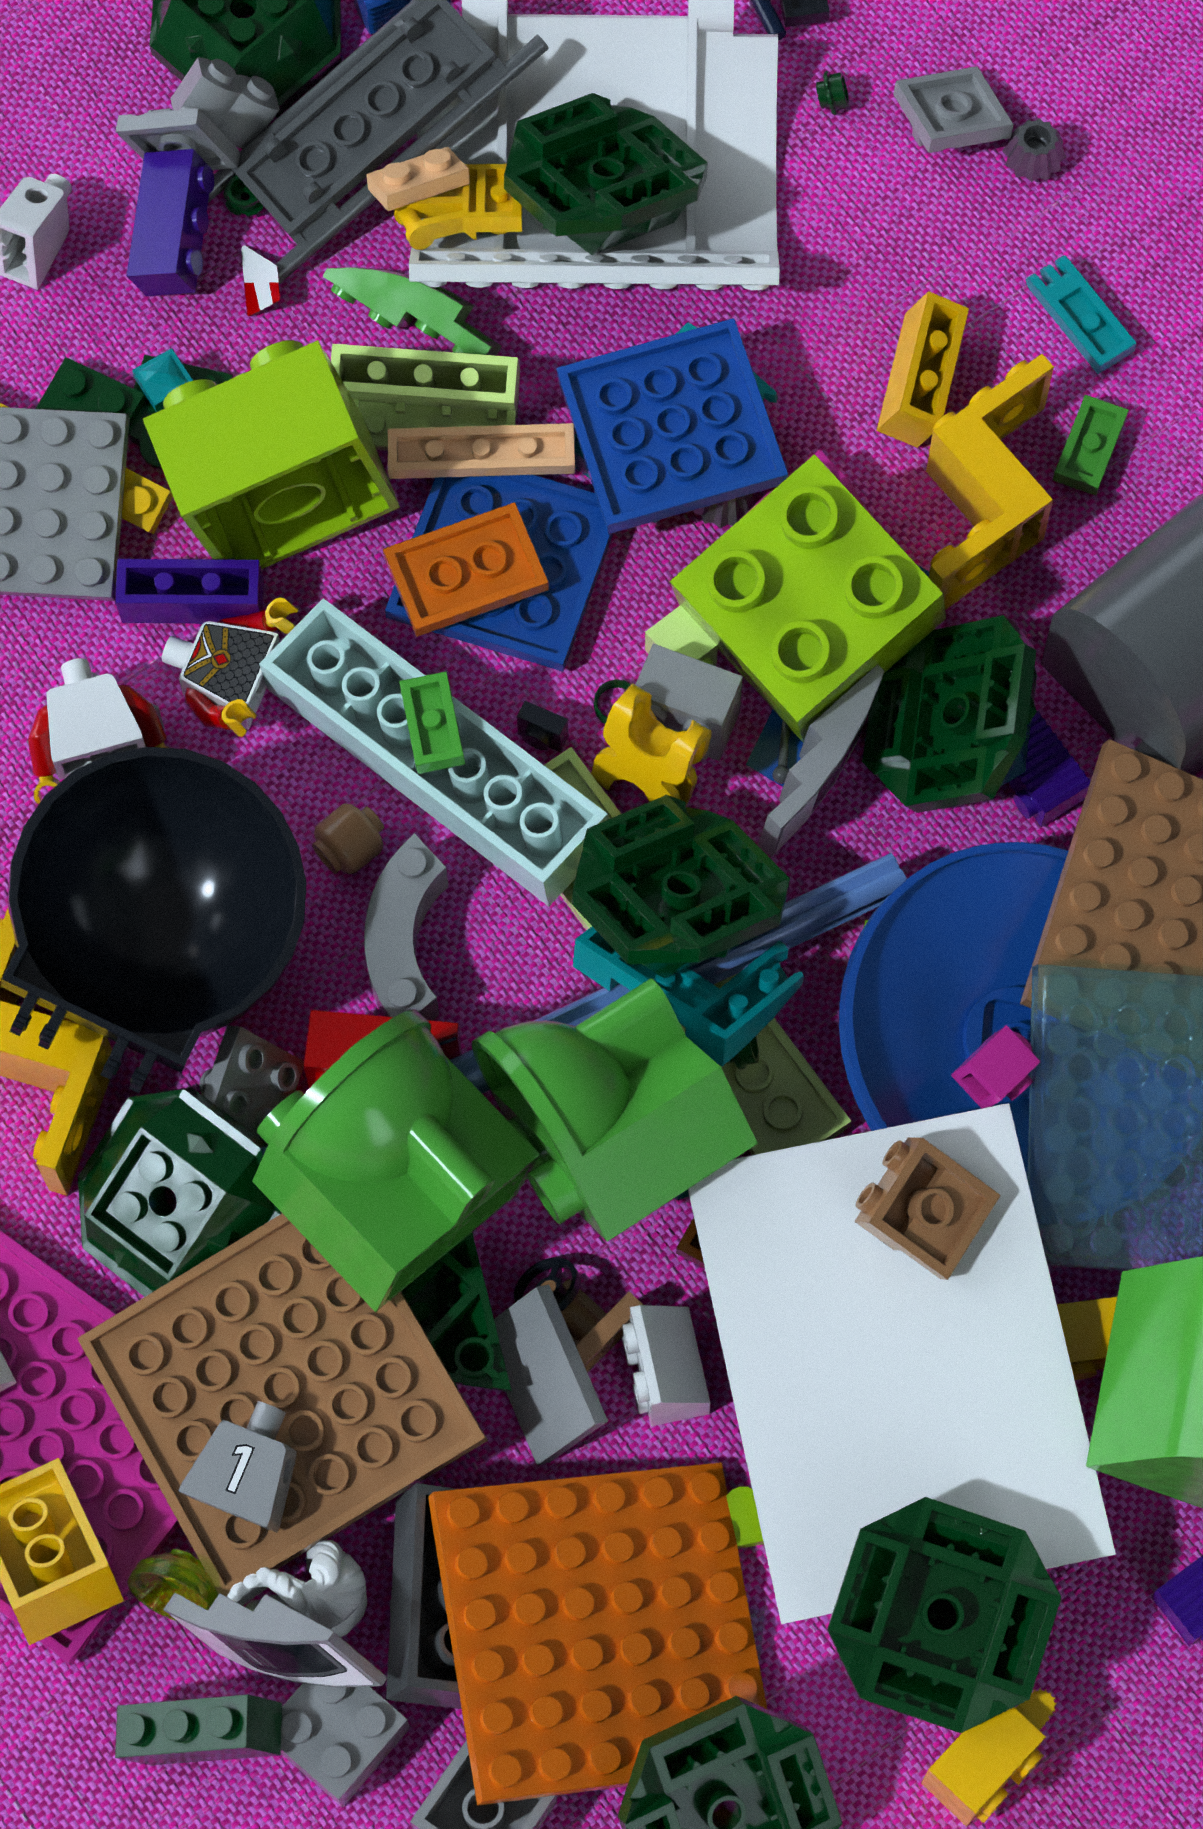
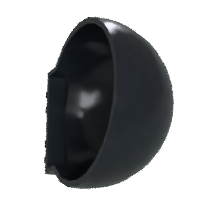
[1,747,306,1093]

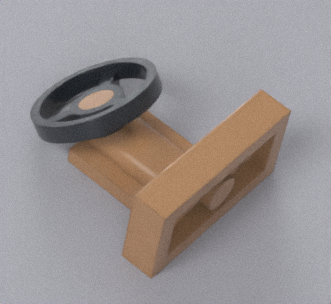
[514,1257,643,1373]

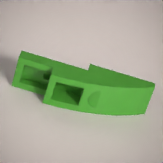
[323,267,502,356]

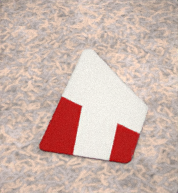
[241,245,280,316]

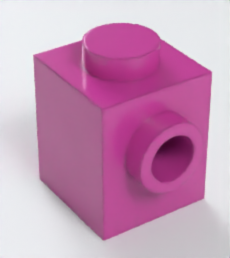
[951,1025,1041,1109]

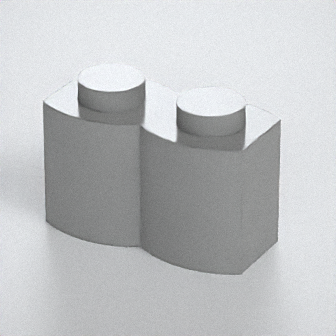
[170,57,280,149]

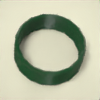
[594,679,631,724]

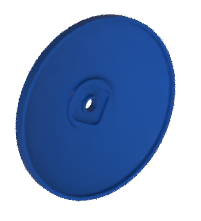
[839,842,1203,1229]

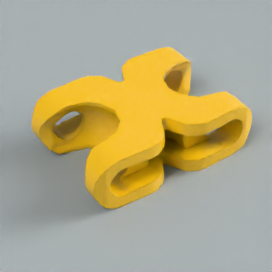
[591,683,712,806]

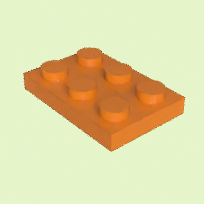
[383,502,549,637]

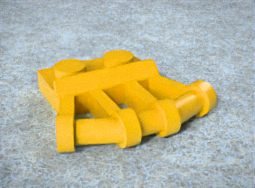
[394,164,522,250]

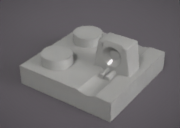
[893,66,1014,153]
[116,106,240,170]

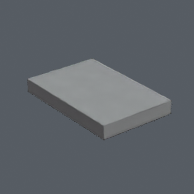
[494,1284,608,1465]

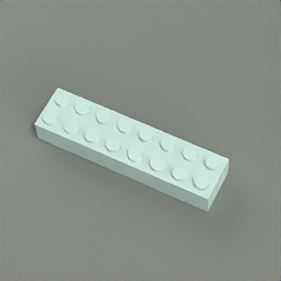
[259,598,609,907]

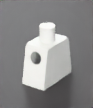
[0,174,72,290]

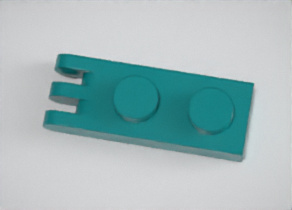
[1025,255,1137,374]

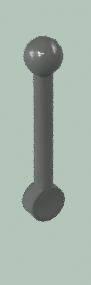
[772,720,791,784]

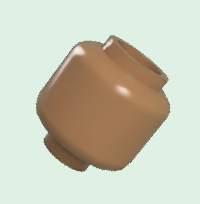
[312,803,384,874]

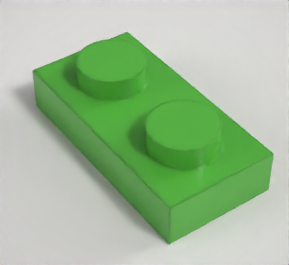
[1053,395,1129,496]
[399,671,465,774]

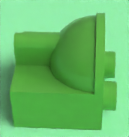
[472,978,758,1242]
[252,1009,540,1312]

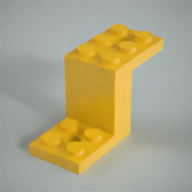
[926,354,1054,610]
[0,908,112,1196]

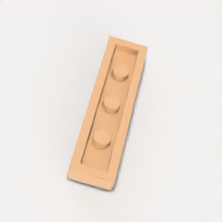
[388,423,575,479]

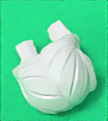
[227,1540,367,1637]

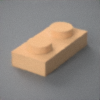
[366,147,470,211]

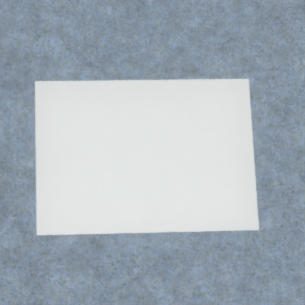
[688,1103,1116,1624]

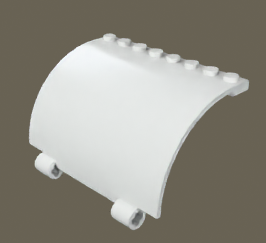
[409,0,780,290]

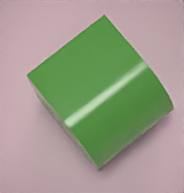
[1086,1256,1203,1509]

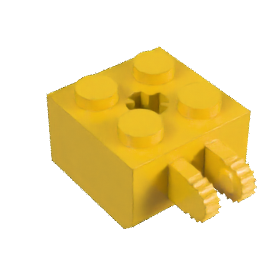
[921,1688,1057,1827]

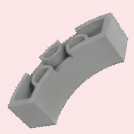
[364,833,448,1021]

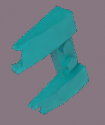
[573,926,804,1067]

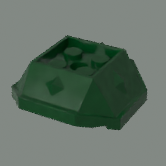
[150,0,342,118]
[504,93,708,255]
[862,615,1037,813]
[572,795,790,979]
[78,1087,282,1297]
[827,1497,1062,1733]
[618,1696,842,1829]

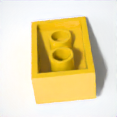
[0,1458,124,1645]

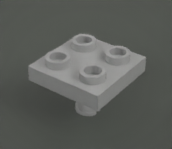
[199,1025,304,1145]

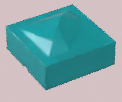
[132,348,193,412]

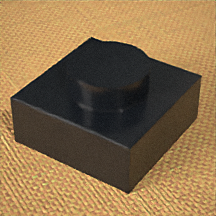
[780,0,830,27]
[517,701,569,753]

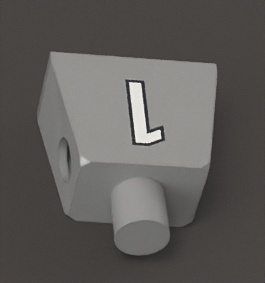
[178,1401,297,1533]

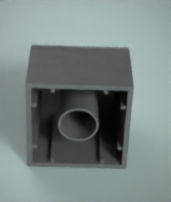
[1041,493,1203,776]

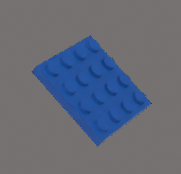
[556,318,788,534]
[385,475,613,672]

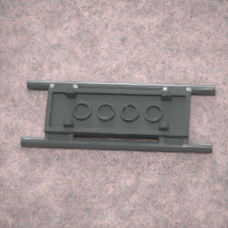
[208,0,549,285]

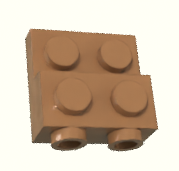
[854,1137,1001,1280]

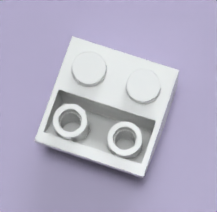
[622,1305,711,1427]

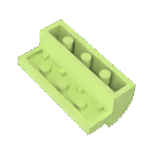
[331,344,520,451]

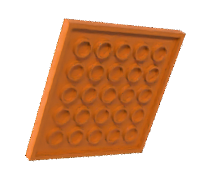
[428,1462,767,1806]

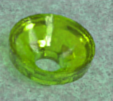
[127,1549,219,1621]

